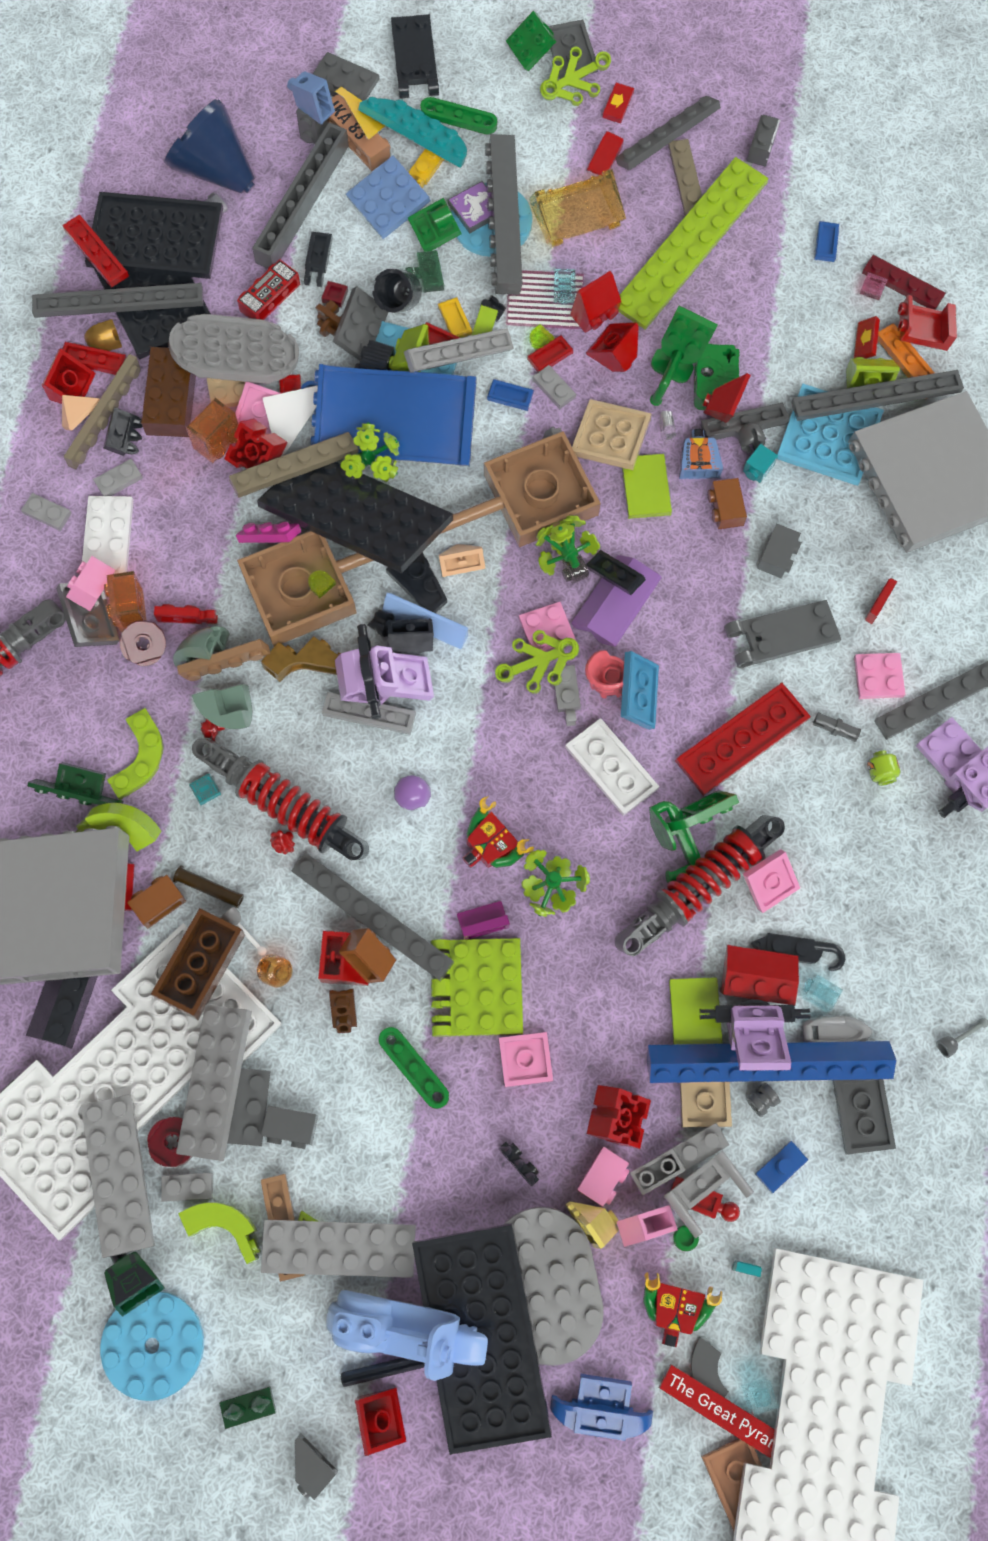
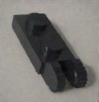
[304,232,333,287]

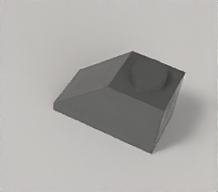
[295,1434,338,1500]

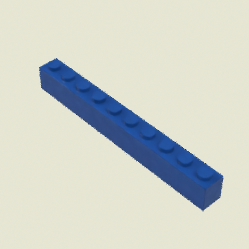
[647,1041,897,1083]

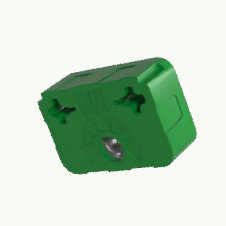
[694,344,740,410]

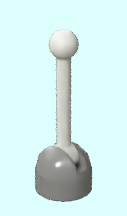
[221,906,267,956]

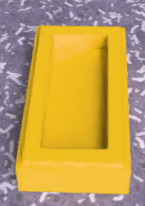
[438,297,472,338]

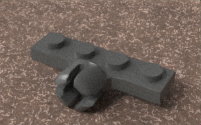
[700,402,790,453]

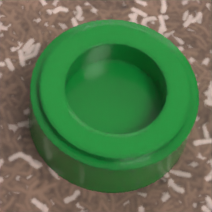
[673,1225,699,1252]

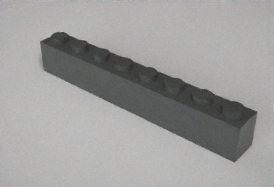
[252,122,349,268]
[485,134,523,295]

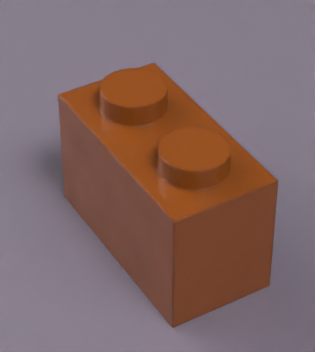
[708,478,747,530]
[127,875,187,929]
[339,928,397,983]

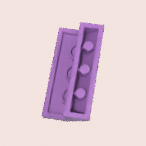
[571,555,662,647]

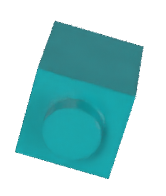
[743,444,779,483]

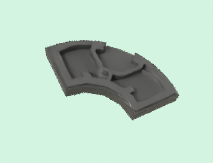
[691,1337,729,1398]

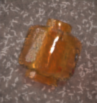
[257,954,293,988]

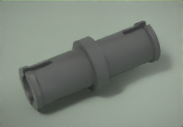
[813,712,861,742]

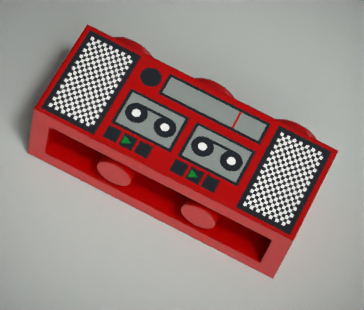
[237,259,301,320]

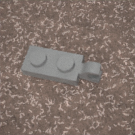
[552,665,581,726]

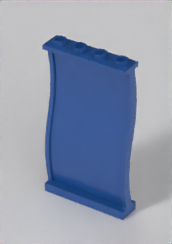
[310,364,477,467]

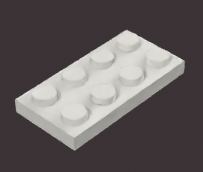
[82,496,134,580]
[565,718,659,816]

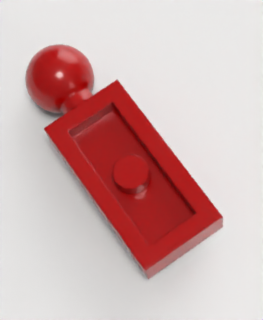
[670,1176,740,1222]

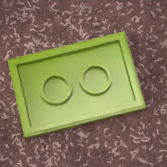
[622,454,672,519]
[669,977,723,1045]

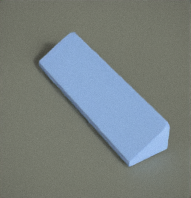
[383,593,468,649]

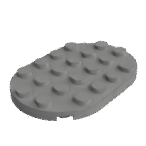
[169,314,299,384]
[503,1207,603,1365]

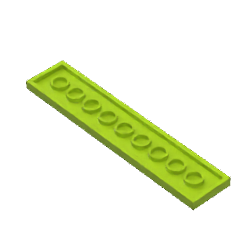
[618,157,769,330]

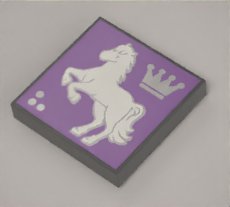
[448,181,492,234]

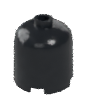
[372,269,422,313]

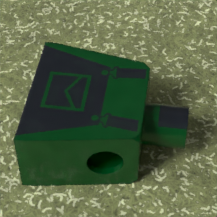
[104,1251,165,1317]

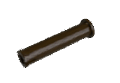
[173,865,244,909]

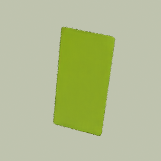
[472,305,498,336]

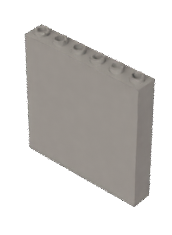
[848,391,988,553]
[0,826,129,985]

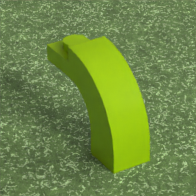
[76,803,162,852]
[178,1203,260,1264]

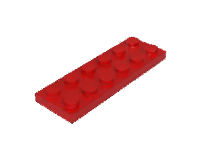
[675,682,811,797]

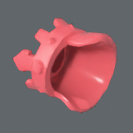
[585,650,624,699]

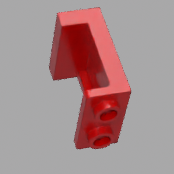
[897,295,957,351]

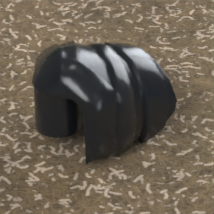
[480,295,506,322]
[367,609,395,637]

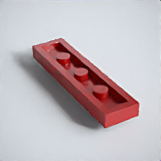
[62,214,129,288]

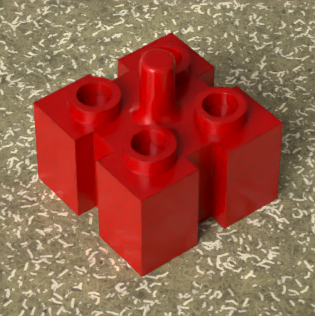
[224,418,288,469]
[586,1085,651,1149]

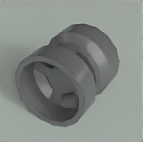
[746,1083,781,1117]

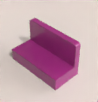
[457,901,510,940]

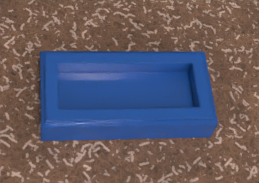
[814,221,840,262]
[487,379,534,411]

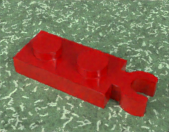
[154,604,218,624]

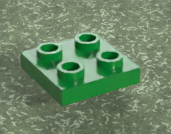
[506,10,557,71]
[408,197,462,254]

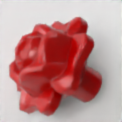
[201,719,225,742]
[270,830,295,855]

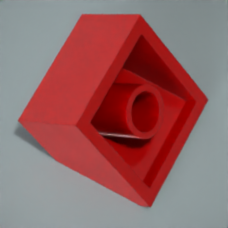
[570,271,622,333]

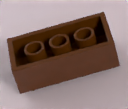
[141,347,196,437]
[151,908,245,1020]

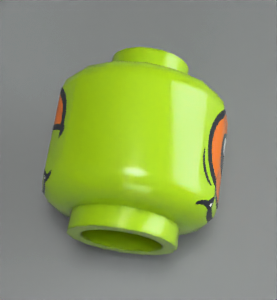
[867,750,901,786]

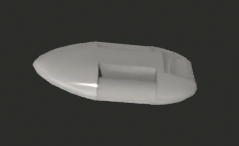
[803,1015,872,1042]

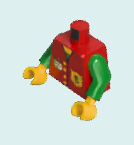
[462,796,534,868]
[643,1272,723,1348]

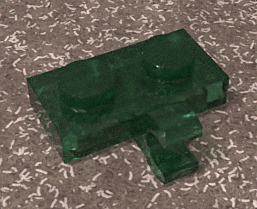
[405,250,444,293]

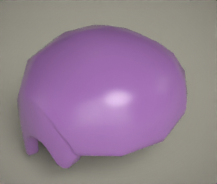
[394,775,431,810]

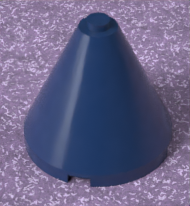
[164,99,255,194]

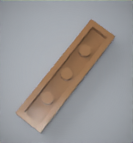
[177,639,270,681]
[261,1174,306,1282]

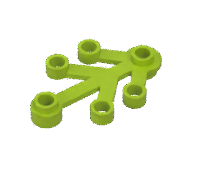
[540,47,611,106]
[495,630,579,694]

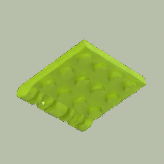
[430,938,523,1037]

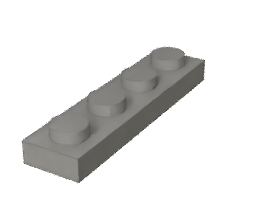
[322,692,416,735]

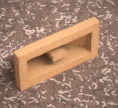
[62,395,100,431]
[439,544,486,577]

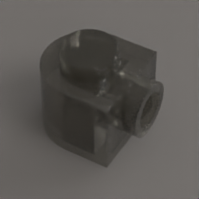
[562,554,589,584]

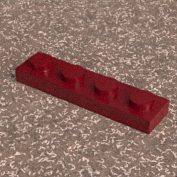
[862,254,946,310]

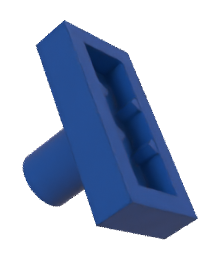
[755,1141,808,1193]

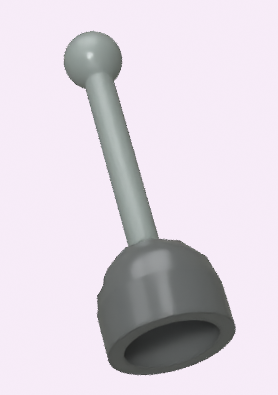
[936,1018,988,1058]

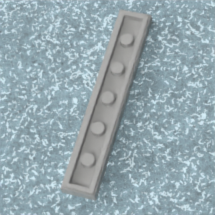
[404,328,514,373]

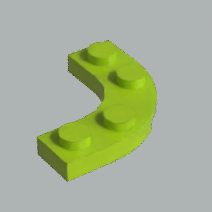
[107,708,164,800]

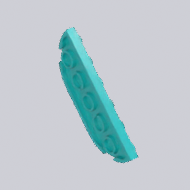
[358,97,467,168]

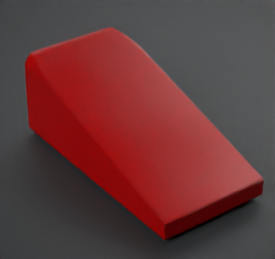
[587,131,624,178]

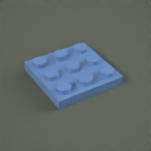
[346,155,431,239]

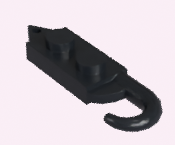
[751,933,846,971]

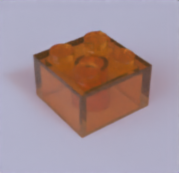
[186,398,239,463]
[104,571,147,633]

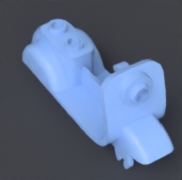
[326,1290,488,1381]

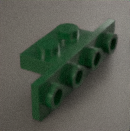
[27,762,124,805]

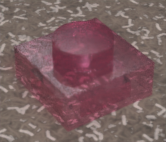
[859,272,888,301]

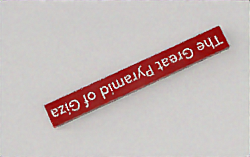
[658,1364,775,1458]

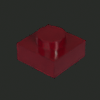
[321,281,348,308]

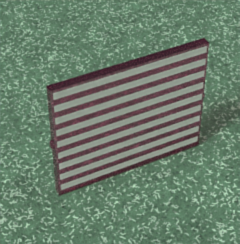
[507,270,584,329]

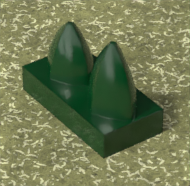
[219,1386,277,1429]

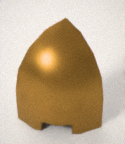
[84,319,122,351]

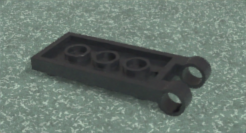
[391,14,439,99]

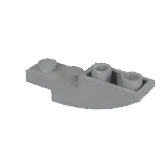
[630,1123,729,1195]

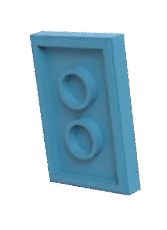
[621,651,659,730]

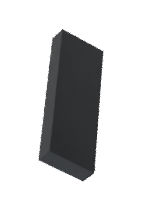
[586,550,646,595]

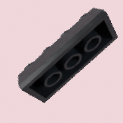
[26,976,98,1049]

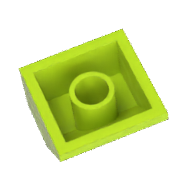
[389,324,429,372]
[846,357,900,389]

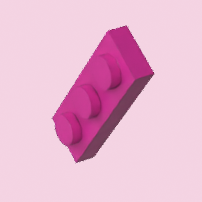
[236,522,302,543]

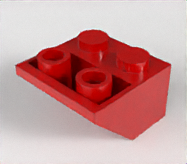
[318,931,369,986]

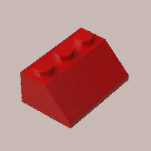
[720,945,799,1006]

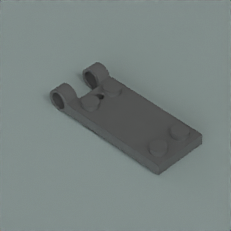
[724,600,841,668]

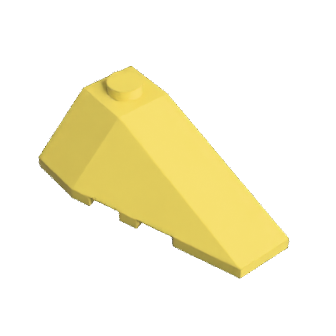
[565,1202,619,1249]

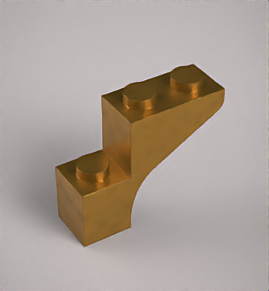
[261,636,341,682]

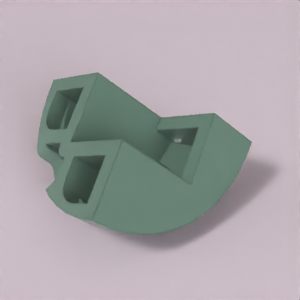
[173,626,230,666]
[192,684,253,729]

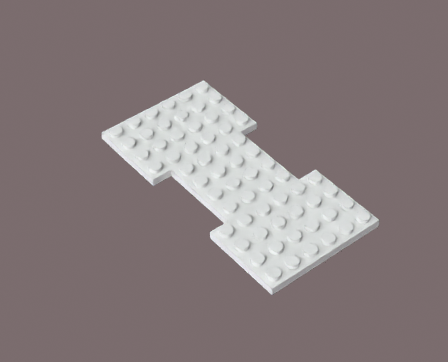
[0,923,282,1241]
[733,1248,923,1541]

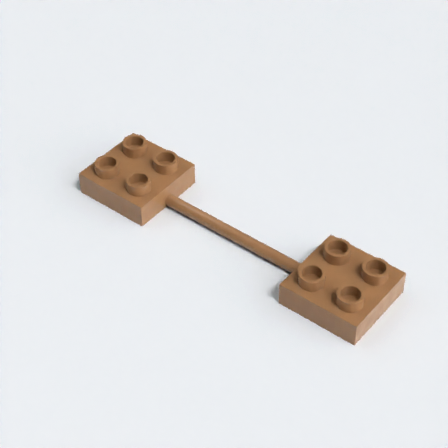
[237,431,601,647]

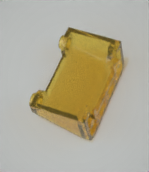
[529,169,626,247]

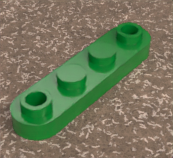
[420,97,497,135]
[379,1027,449,1109]

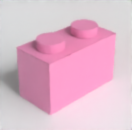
[66,556,115,611]
[576,1147,629,1207]
[616,1205,678,1247]

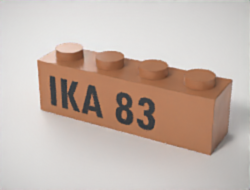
[327,94,391,171]

